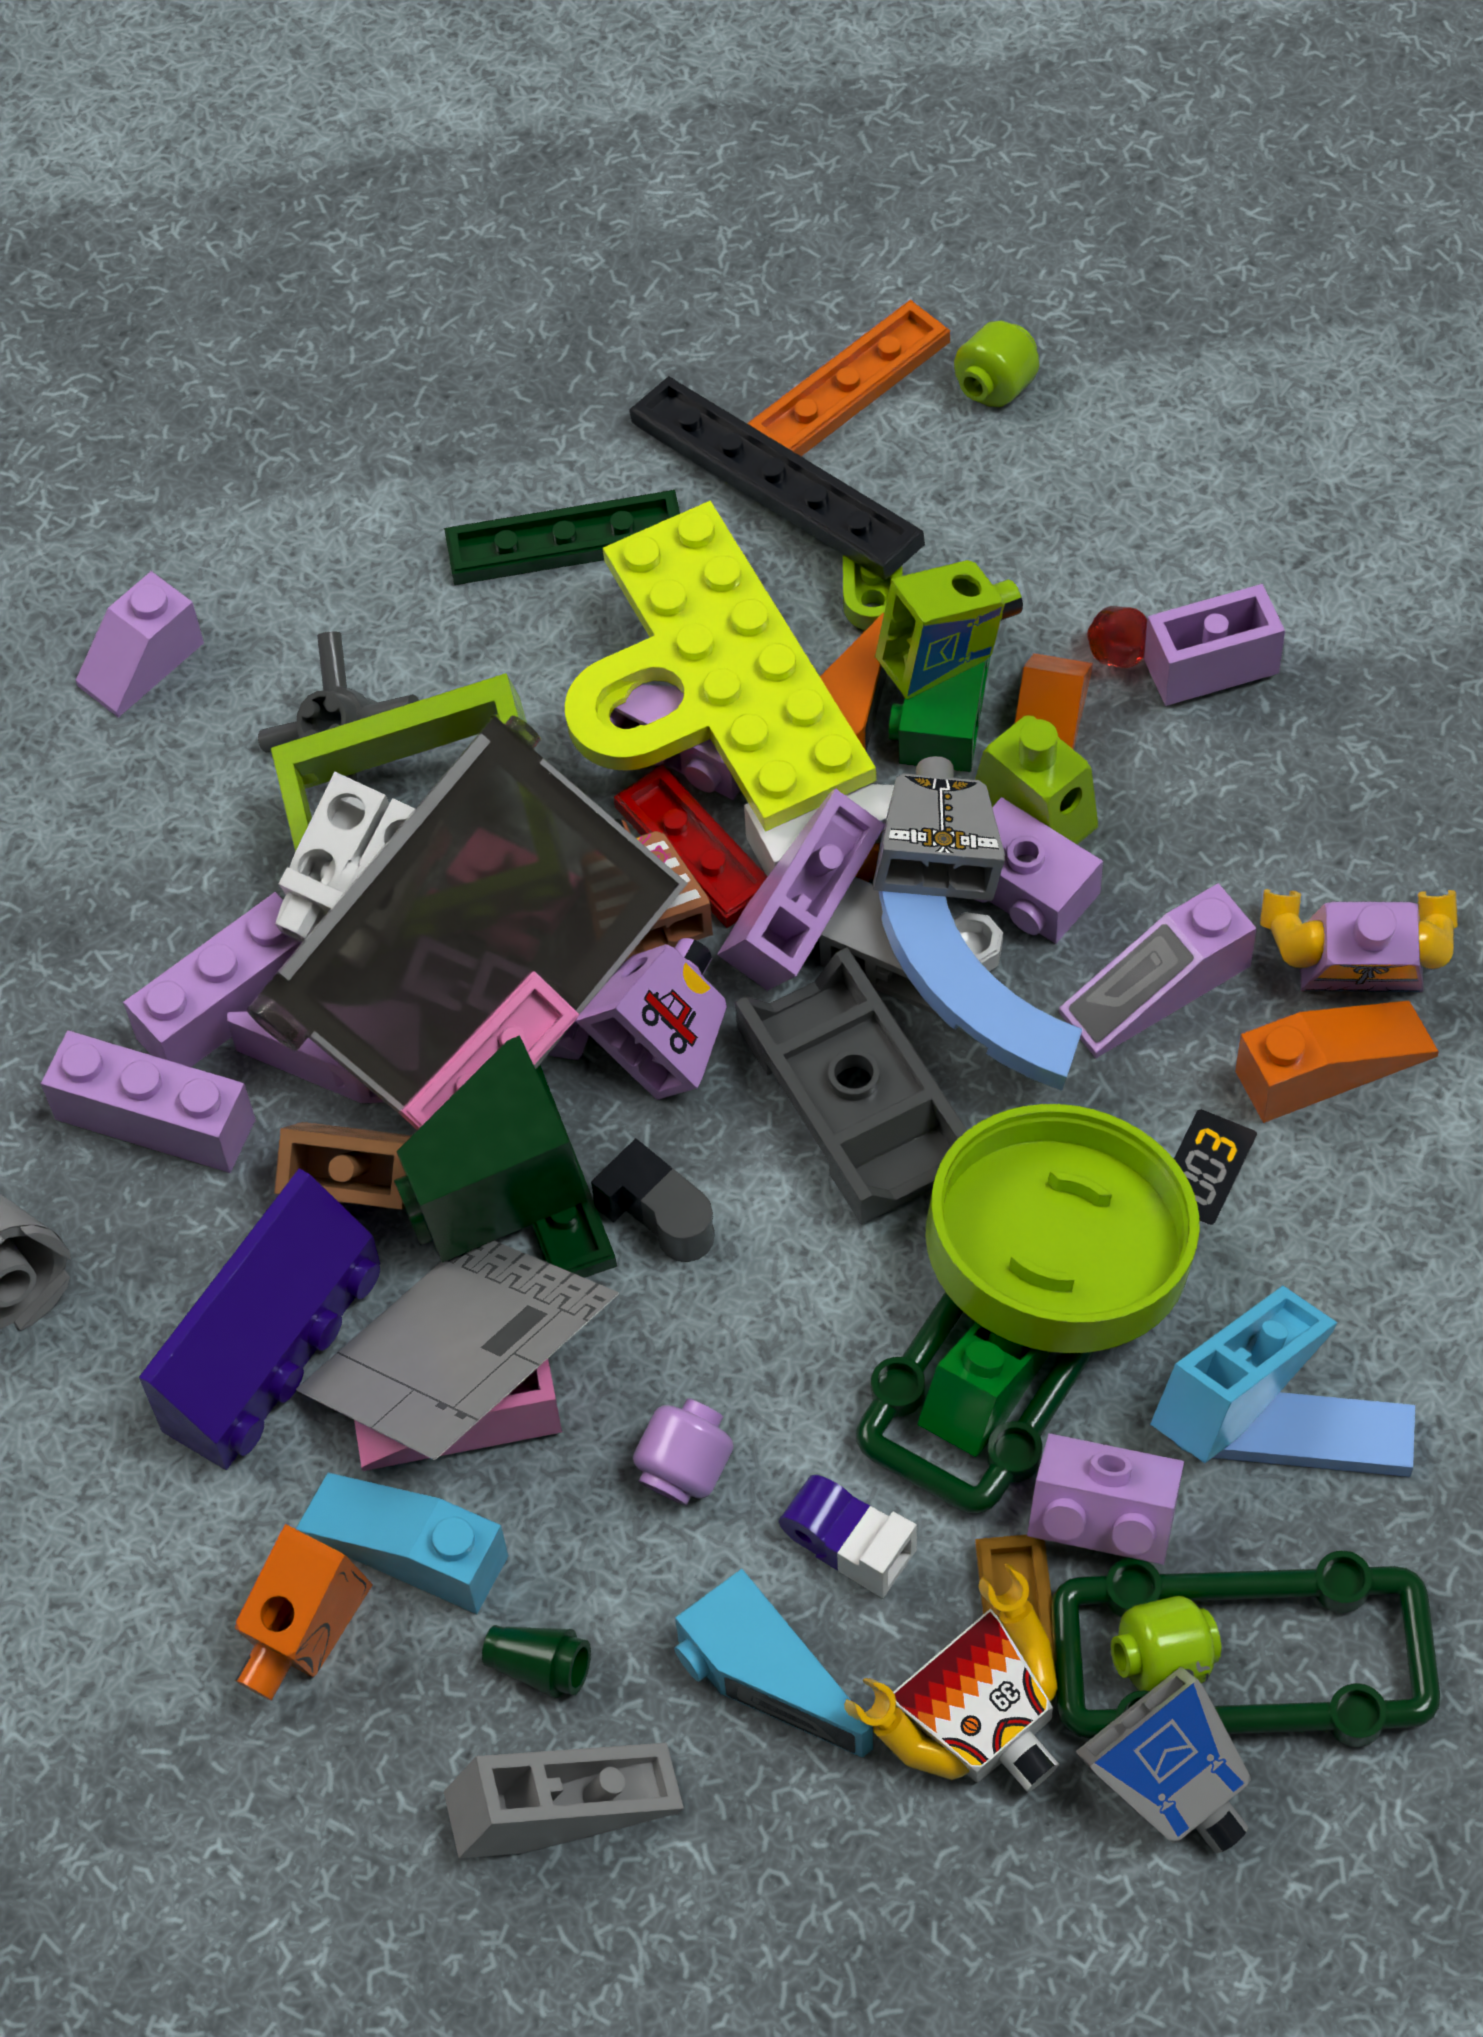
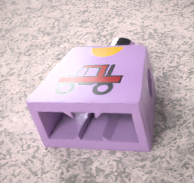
[576,938,727,1100]

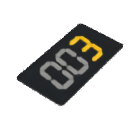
[1174,1109,1257,1225]

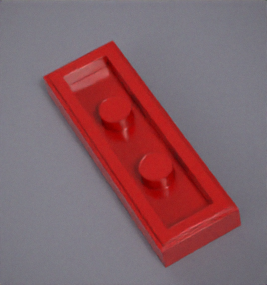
[614,765,768,928]

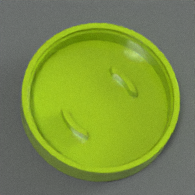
[925,1104,1200,1353]

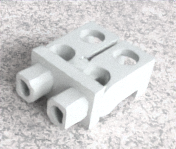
[275,772,452,970]

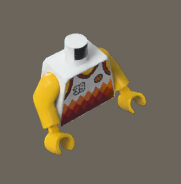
[844,1564,1059,1792]

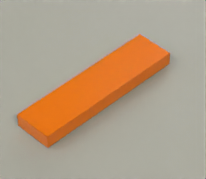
[747,299,950,456]

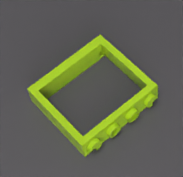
[271,673,573,969]

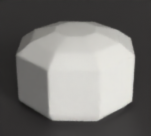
[953,912,1003,971]

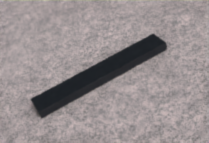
[629,376,925,580]

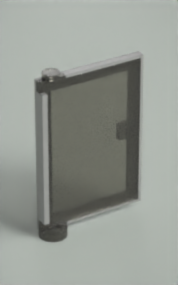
[246,715,688,1121]

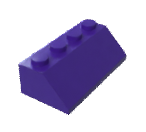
[139,1168,381,1470]

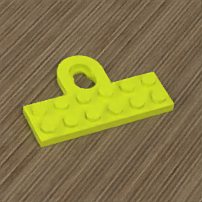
[565,501,877,832]

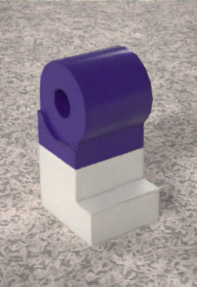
[778,1475,917,1598]

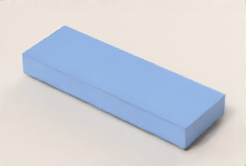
[1213,1392,1415,1477]

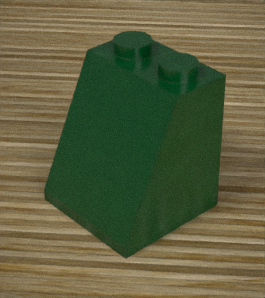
[394,1035,587,1263]

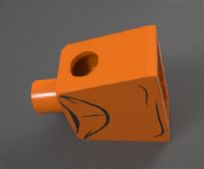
[235,1524,373,1701]

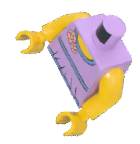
[1260,889,1458,992]

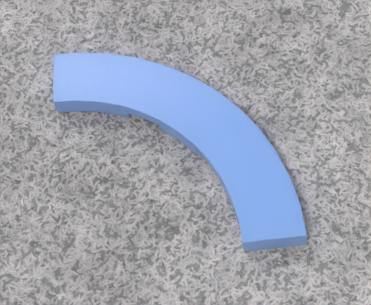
[877,834,1083,1091]

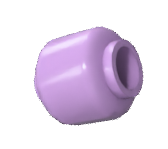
[633,1398,733,1506]

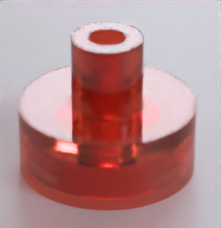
[1087,606,1147,668]

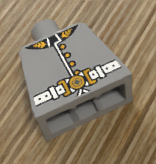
[873,756,1005,901]

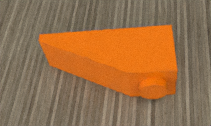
[1235,1000,1439,1123]

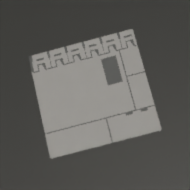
[296,1241,619,1460]

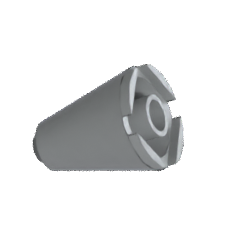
[0,1194,71,1331]

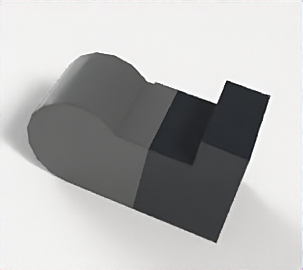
[591,1138,715,1262]

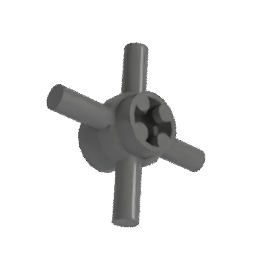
[258,631,419,781]

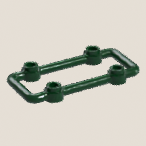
[856,1292,1094,1513]
[1051,1551,1440,1747]

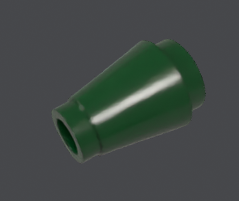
[482,1625,591,1698]

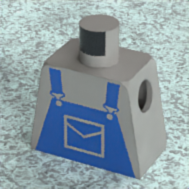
[1075,1667,1251,1853]

